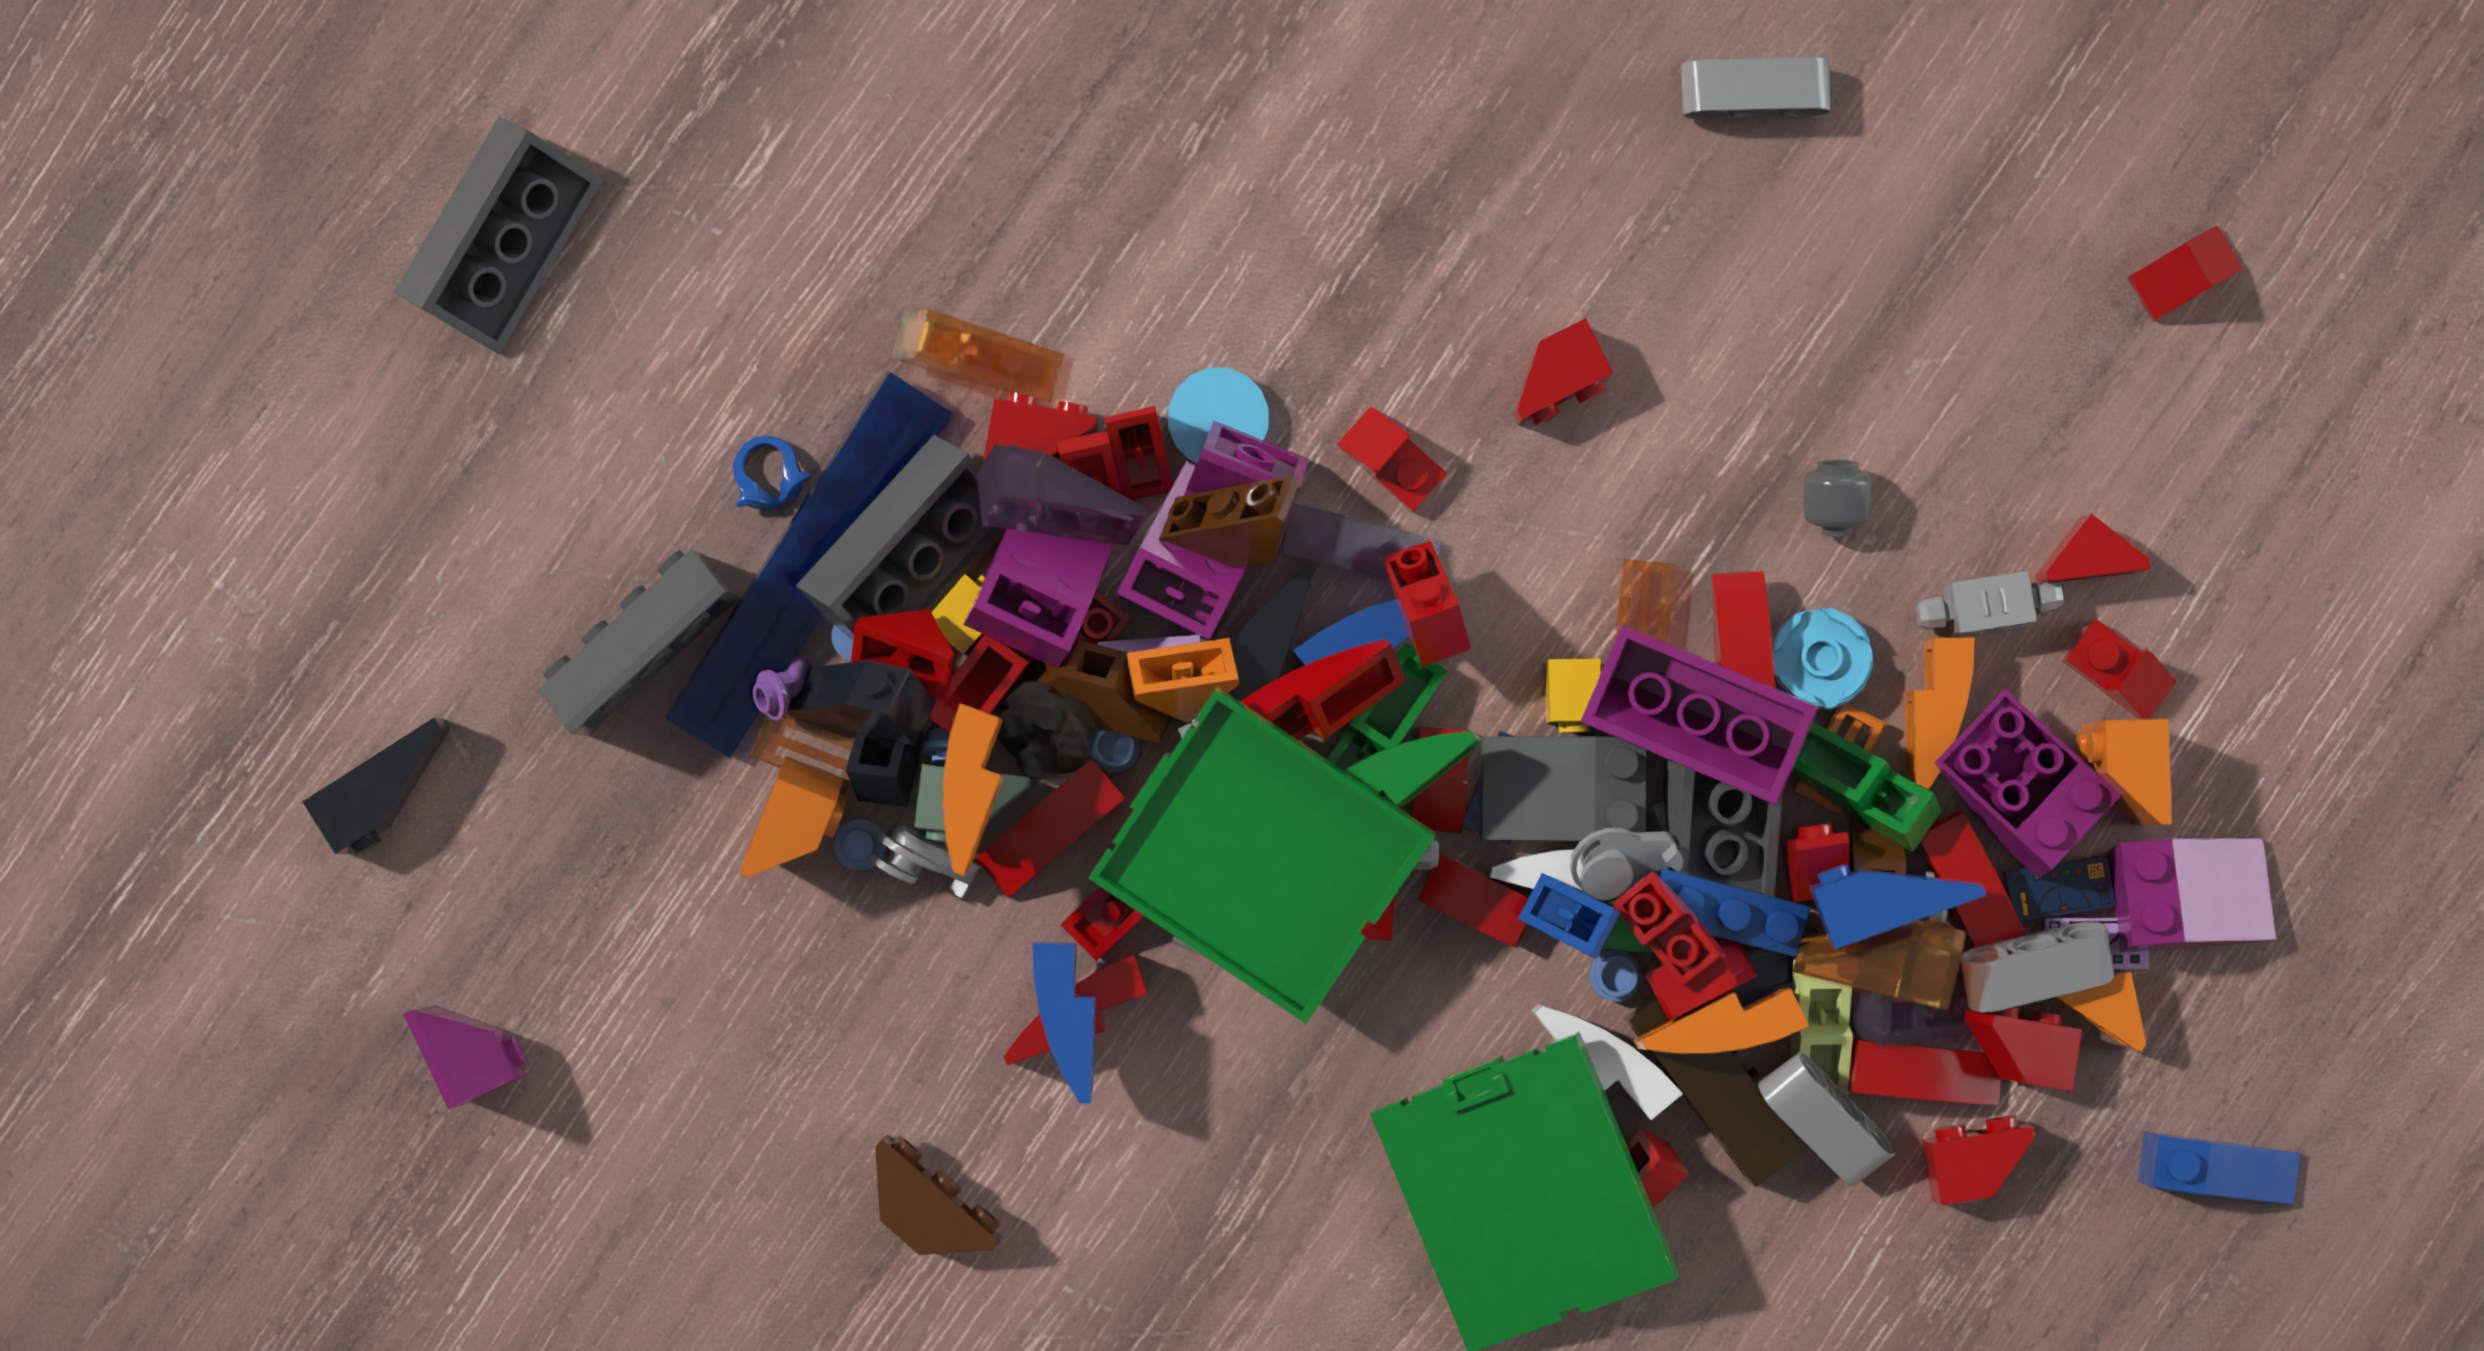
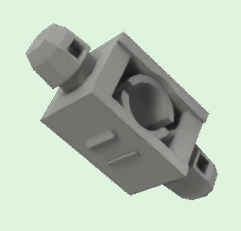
[1915,571,2064,638]

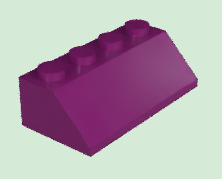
[1580,625,1819,805]

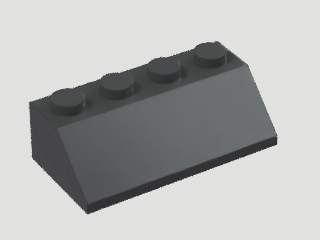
[394,117,604,355]
[796,435,1015,641]
[538,549,740,736]

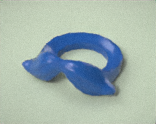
[732,436,811,511]

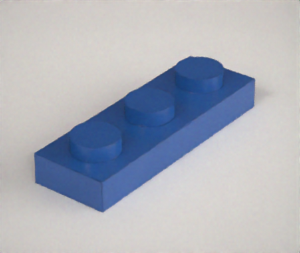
[1660,867,1810,957]

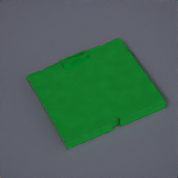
[1088,686,1436,1024]
[1370,1031,1680,1351]

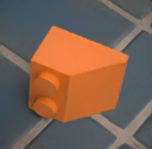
[2075,719,2172,825]
[739,756,848,877]

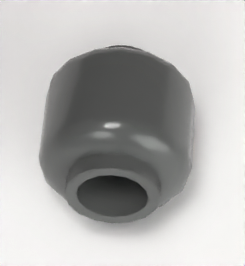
[1804,460,1871,537]

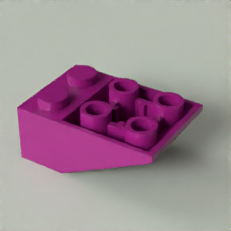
[1117,460,1248,641]
[963,489,1118,668]
[1935,689,2121,879]

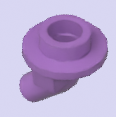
[753,657,810,721]

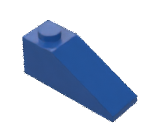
[1809,864,1986,949]
[2138,1131,2300,1204]

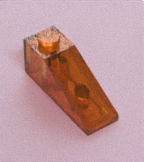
[891,309,1064,403]
[1793,920,1966,1010]

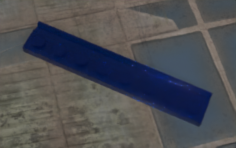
[665,371,952,758]

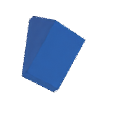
[1518,873,1620,959]

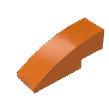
[1905,637,1975,790]
[943,704,1004,876]
[1633,988,1809,1053]

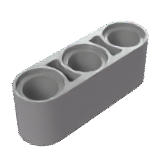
[1681,57,1831,119]
[1960,922,2114,1012]
[1758,1052,1895,1186]

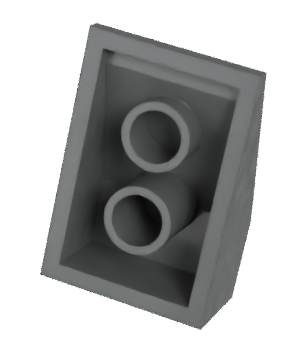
[1480,736,1646,841]
[1663,758,1783,896]

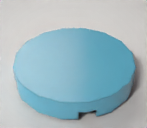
[1168,368,1269,464]
[1772,608,1873,711]

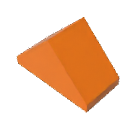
[1127,638,1239,723]
[2051,970,2146,1052]

